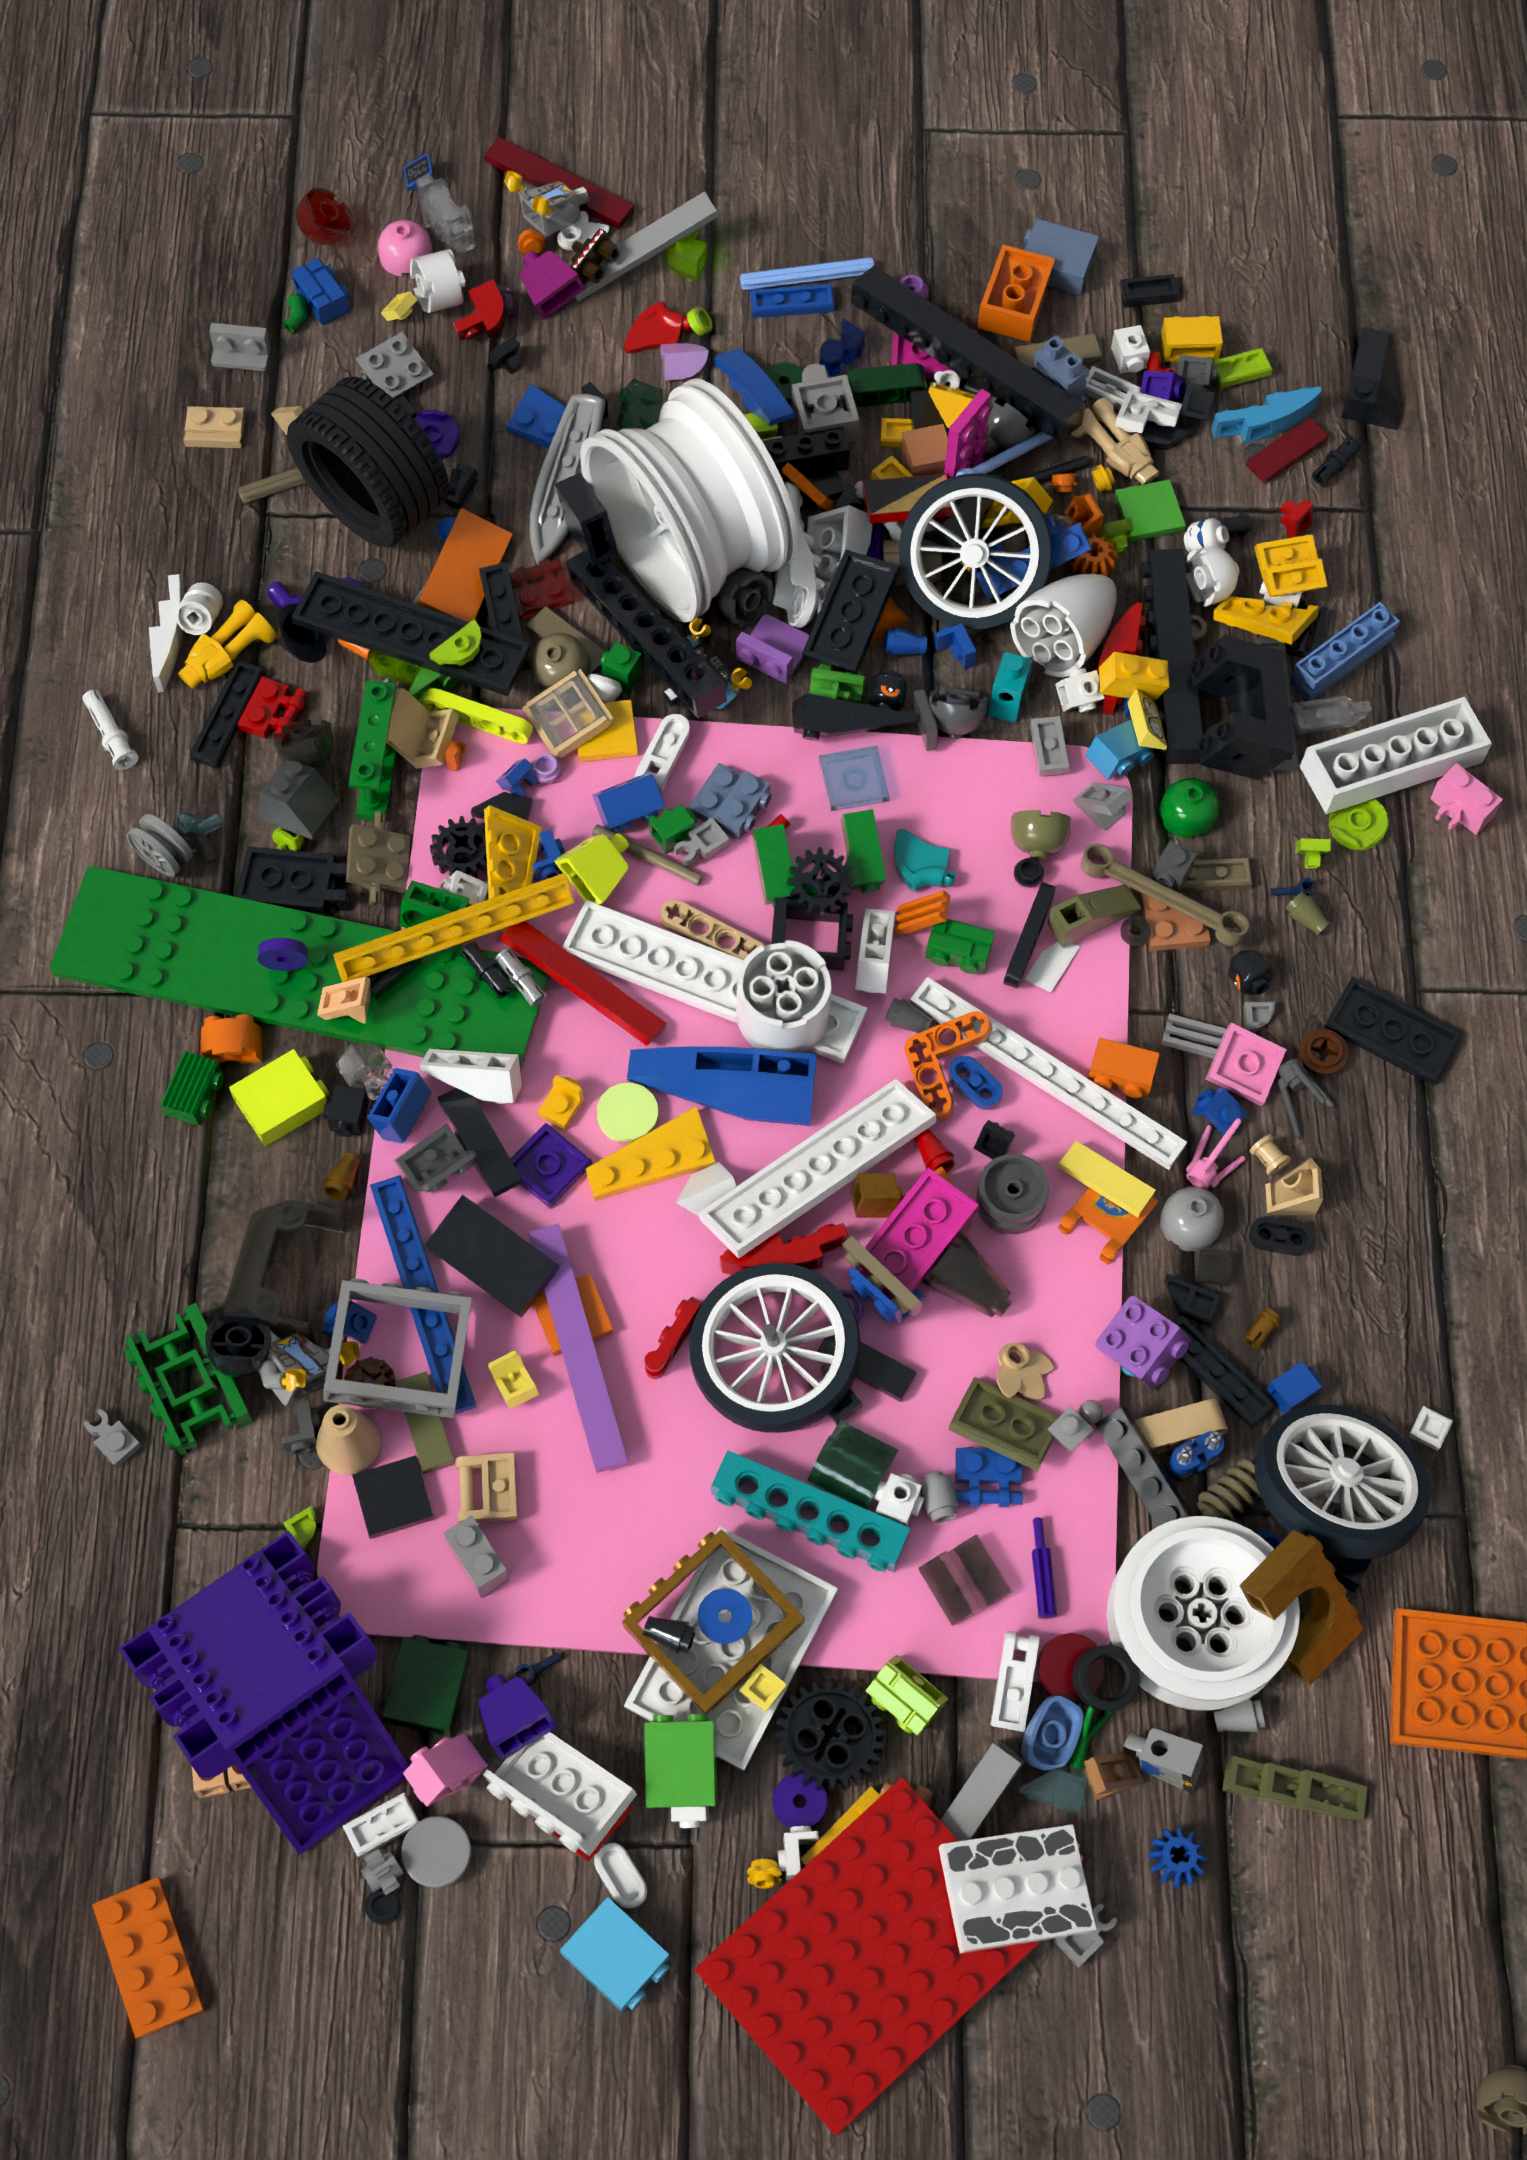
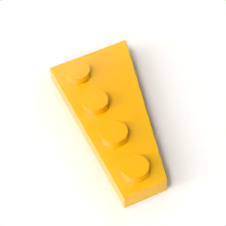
[484,805,542,932]

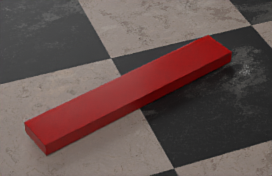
[500,921,667,1046]

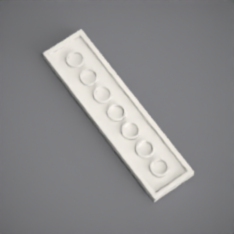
[699,1079,937,1258]

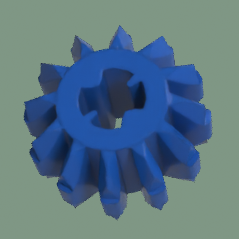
[1148,1827,1208,1888]

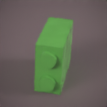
[644,1714,718,1808]

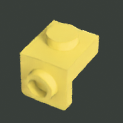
[488,1350,539,1409]

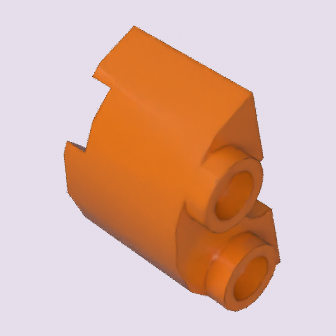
[201,1014,262,1065]

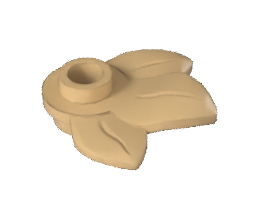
[996,1343,1054,1400]

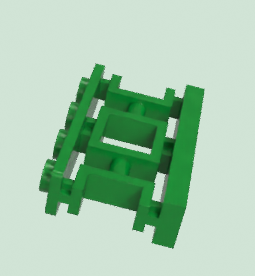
[124,1303,253,1456]

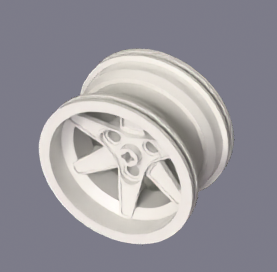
[580,379,799,623]

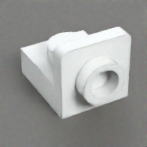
[439,870,488,906]

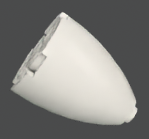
[1010,574,1117,677]

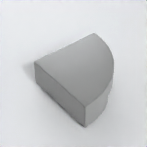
[1243,1001,1275,1033]

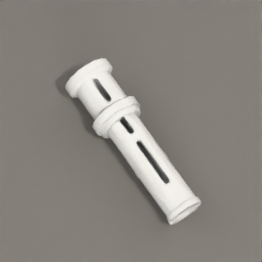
[82,690,139,770]

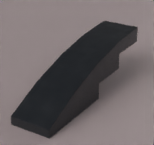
[437,1088,523,1197]

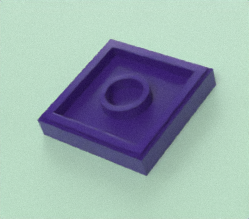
[511,1123,593,1208]

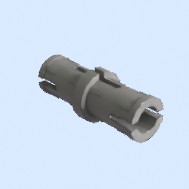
[495,947,547,1007]

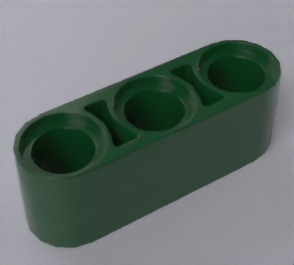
[846,363,928,407]

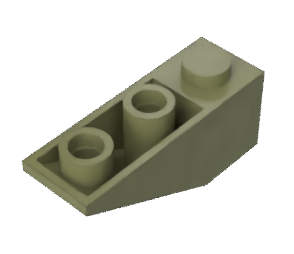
[1047,884,1141,948]

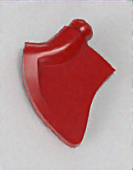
[624,301,692,354]

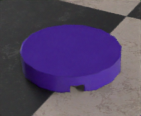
[414,410,460,460]

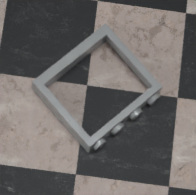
[323,1278,472,1418]

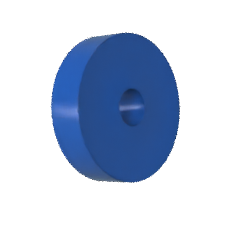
[698,1588,752,1644]

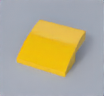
[1254,534,1327,597]

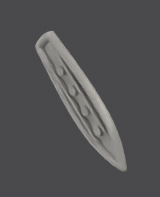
[529,394,605,565]

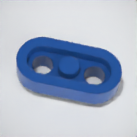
[948,1056,1003,1110]

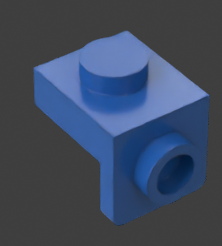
[533,829,565,882]
[1191,1088,1248,1136]
[321,1301,377,1344]

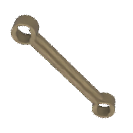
[1081,843,1249,946]

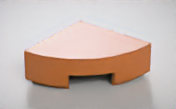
[445,740,467,771]

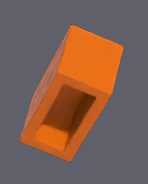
[1088,1037,1160,1098]

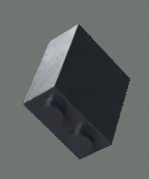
[555,472,619,566]

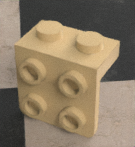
[387,688,460,769]

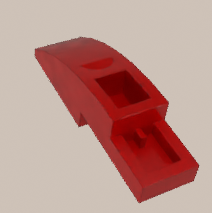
[1097,602,1147,715]
[720,1223,848,1275]

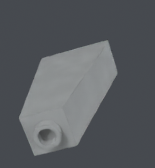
[940,1740,1026,1841]

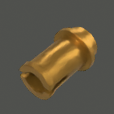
[1243,1308,1281,1350]

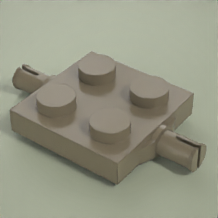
[346,811,410,908]

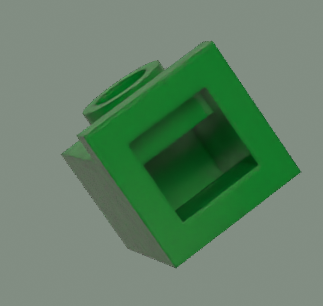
[648,804,697,854]

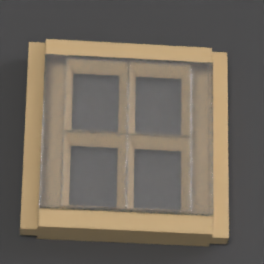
[522,669,615,759]

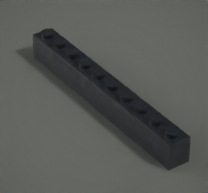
[851,265,1085,442]

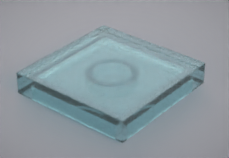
[819,745,890,811]

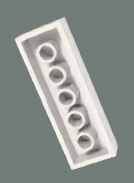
[1300,697,1492,814]

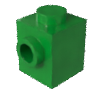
[600,642,643,694]

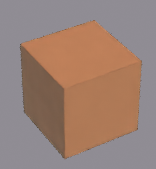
[900,424,948,476]

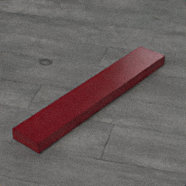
[484,137,634,229]

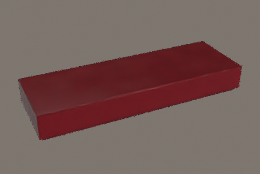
[1246,418,1329,484]

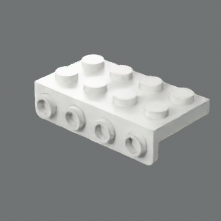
[483,1732,637,1856]

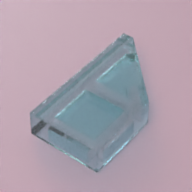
[1017,1769,1088,1814]

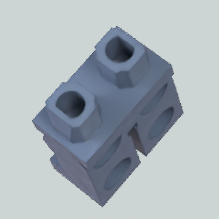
[1033,336,1089,406]

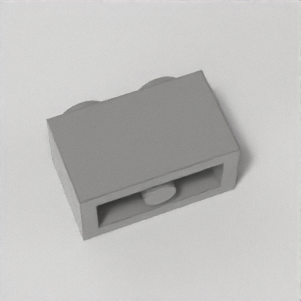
[443,1515,509,1598]

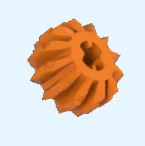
[1069,532,1118,576]

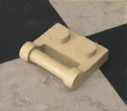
[455,1452,518,1523]

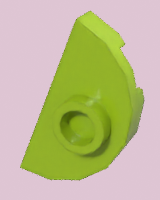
[429,619,482,666]

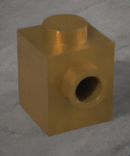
[850,1173,902,1218]

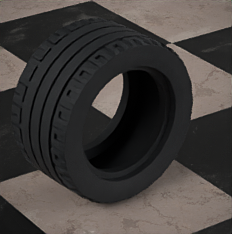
[286,377,449,547]

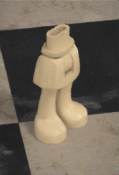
[1071,397,1160,485]

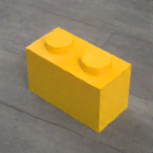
[1161,316,1223,362]
[1099,652,1169,702]

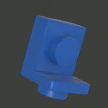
[934,623,976,670]

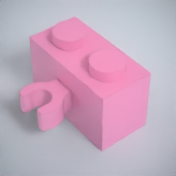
[1430,763,1503,835]
[403,1734,488,1806]

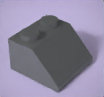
[258,758,340,840]

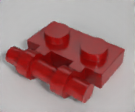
[237,677,308,743]

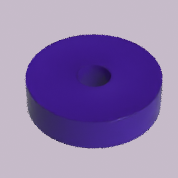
[257,938,308,971]
[772,1774,827,1829]

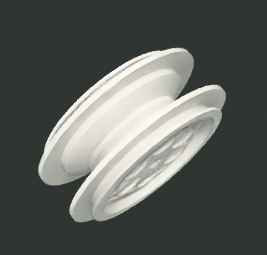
[1107,1516,1300,1711]

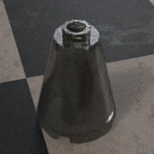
[921,1232,1012,1318]

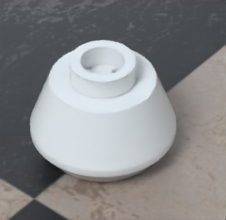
[586,674,622,703]

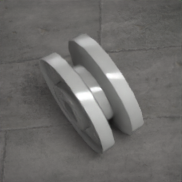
[126,814,193,877]

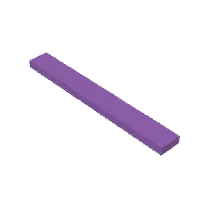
[528,1223,628,1473]

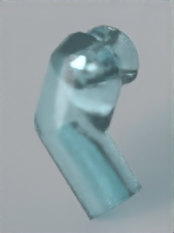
[176,812,223,837]

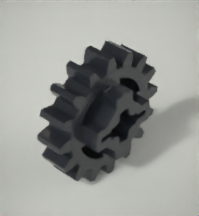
[430,816,487,878]
[787,847,854,915]

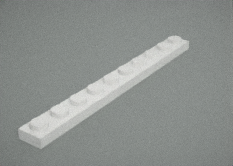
[910,977,1187,1170]

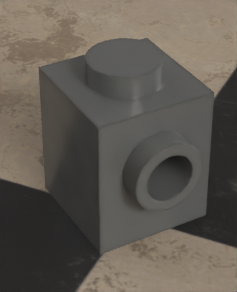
[1152,841,1197,892]

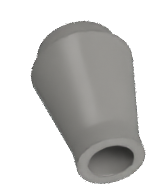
[1214,1698,1265,1732]

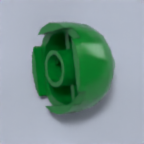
[1159,778,1220,839]

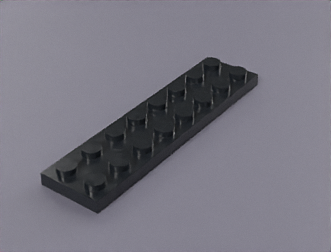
[291,571,531,696]

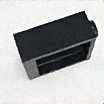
[771,898,853,971]

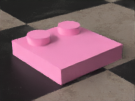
[1206,1023,1287,1106]

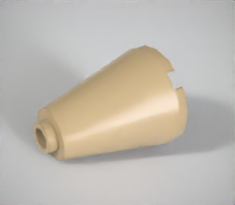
[316,1405,382,1476]

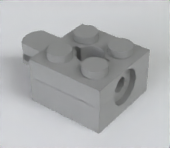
[791,364,859,442]

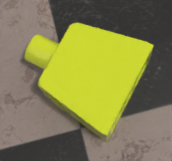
[554,833,629,904]

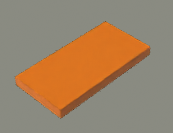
[417,508,512,623]

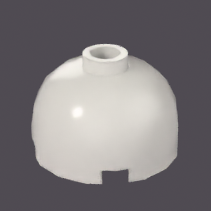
[1185,547,1239,607]

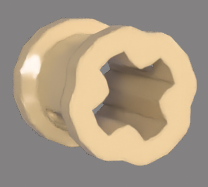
[1249,1134,1291,1176]

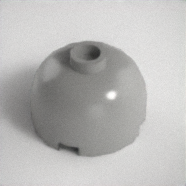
[1160,1187,1224,1252]

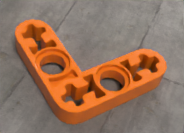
[904,1011,992,1121]

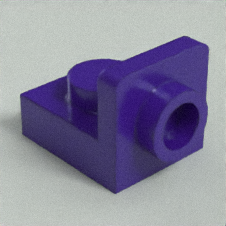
[1140,371,1186,403]

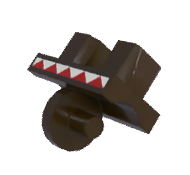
[570,228,620,284]

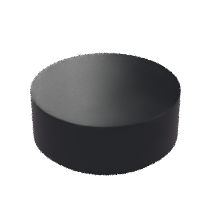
[365,1888,401,1925]

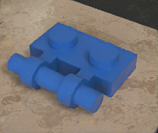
[955,1448,1023,1508]

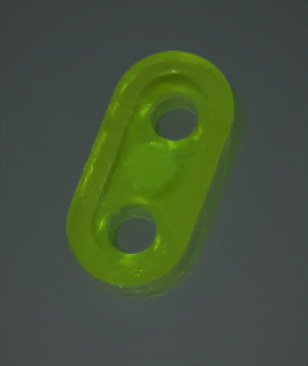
[369,651,422,684]

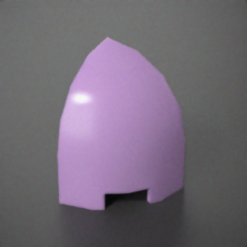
[660,343,709,381]

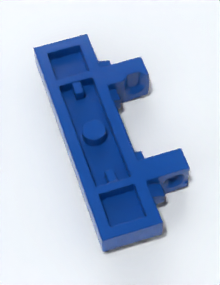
[976,513,1093,600]

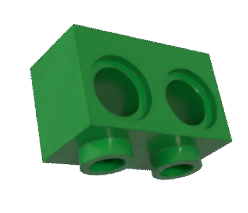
[399,880,470,928]

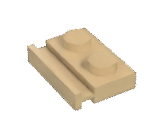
[183,406,245,448]

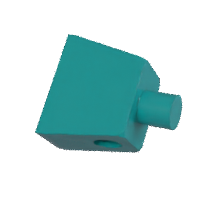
[988,652,1032,723]

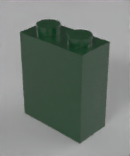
[382,1635,471,1737]

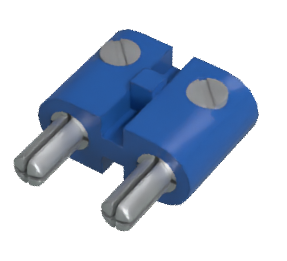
[1167,1431,1224,1481]

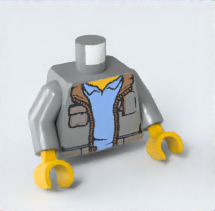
[504,171,589,237]
[258,1331,360,1406]

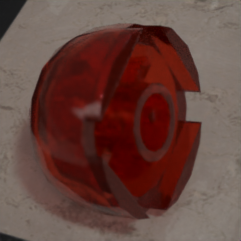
[296,188,353,245]

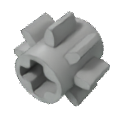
[360,1849,404,1895]

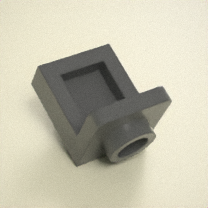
[1177,355,1218,387]
[282,1400,321,1455]

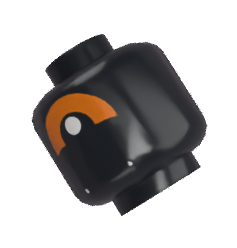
[867,670,907,711]
[1228,950,1274,995]

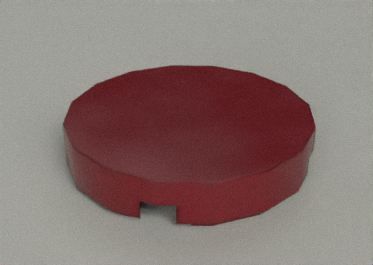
[1038,1633,1105,1701]

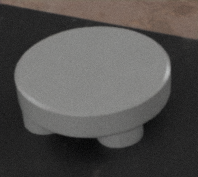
[401,1816,472,1890]

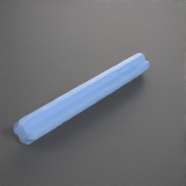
[740,257,874,290]

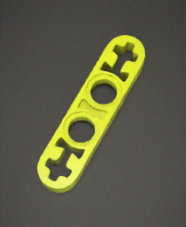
[422,688,534,744]

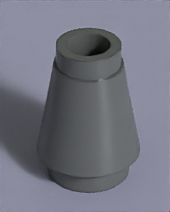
[885,998,933,1033]

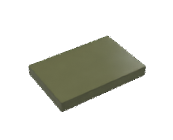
[948,1377,1060,1472]

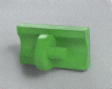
[809,664,865,704]

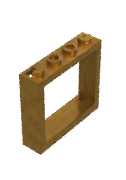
[622,1529,805,1714]

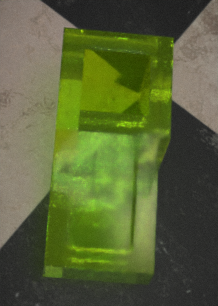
[665,230,707,281]

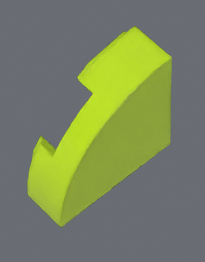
[283,1505,317,1550]

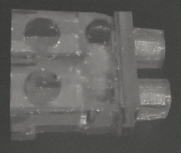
[416,174,476,258]

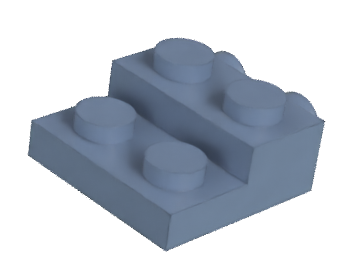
[688,763,772,840]

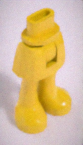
[177,600,277,689]

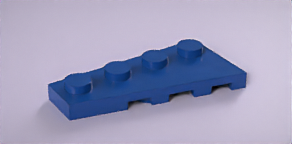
[506,384,566,448]

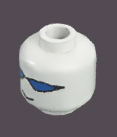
[1184,518,1229,553]

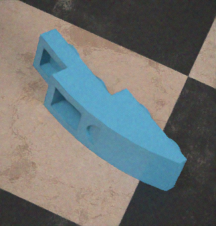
[1211,386,1322,444]

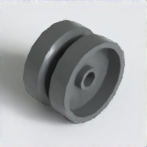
[976,1154,1049,1234]

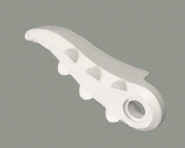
[773,482,825,628]

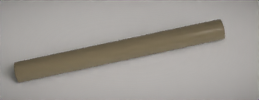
[592,824,703,886]

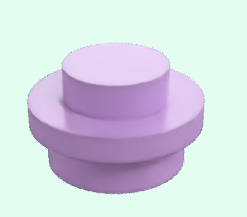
[531,754,561,783]

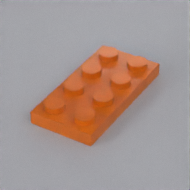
[92,1877,205,2040]

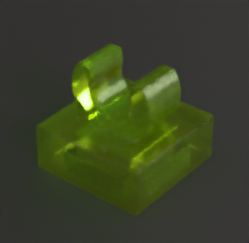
[1100,518,1134,553]

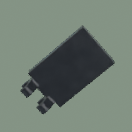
[235,846,352,913]

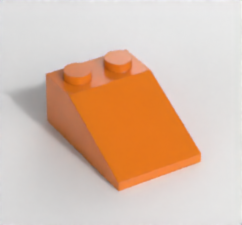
[977,245,1055,342]

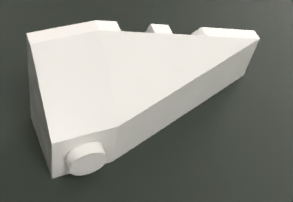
[807,505,872,614]

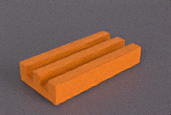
[893,890,951,936]

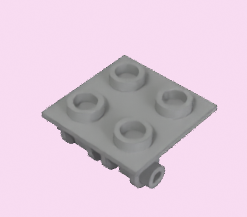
[356,332,434,398]

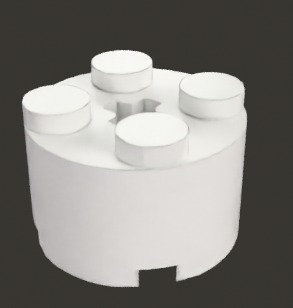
[410,249,465,313]

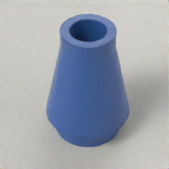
[883,627,927,656]

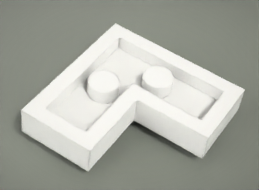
[1115,390,1182,433]

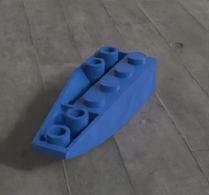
[627,1046,816,1126]

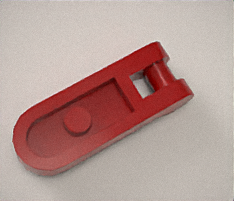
[645,1296,703,1379]

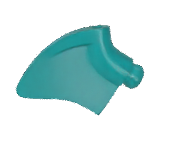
[894,829,956,892]

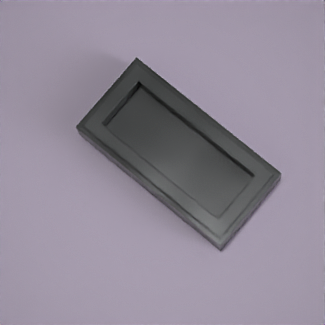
[914,689,938,751]

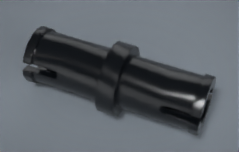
[1312,436,1362,486]
[460,942,514,999]

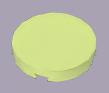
[597,1083,658,1144]

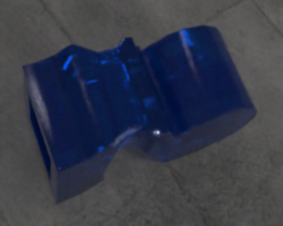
[819,319,866,376]

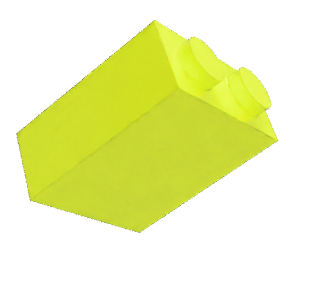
[229,1049,330,1147]

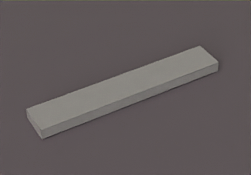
[575,191,719,302]

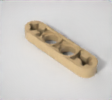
[660,899,765,960]

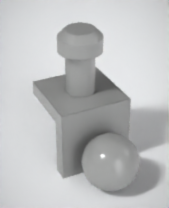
[1047,1400,1103,1453]

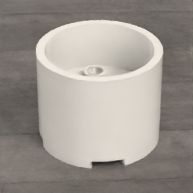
[737,940,831,1053]

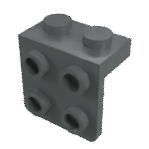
[394,1124,477,1193]

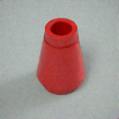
[914,1129,955,1173]

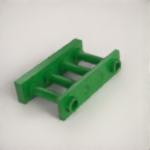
[348,681,398,821]

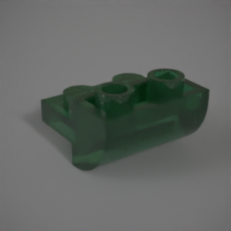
[808,1420,898,1509]

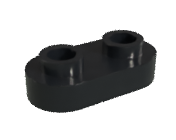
[1249,1216,1314,1256]

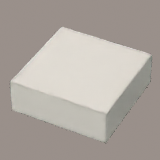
[1408,1406,1453,1451]

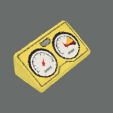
[1128,689,1167,750]

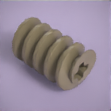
[1197,1459,1261,1522]

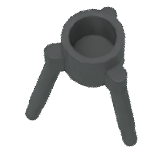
[1276,1058,1334,1139]

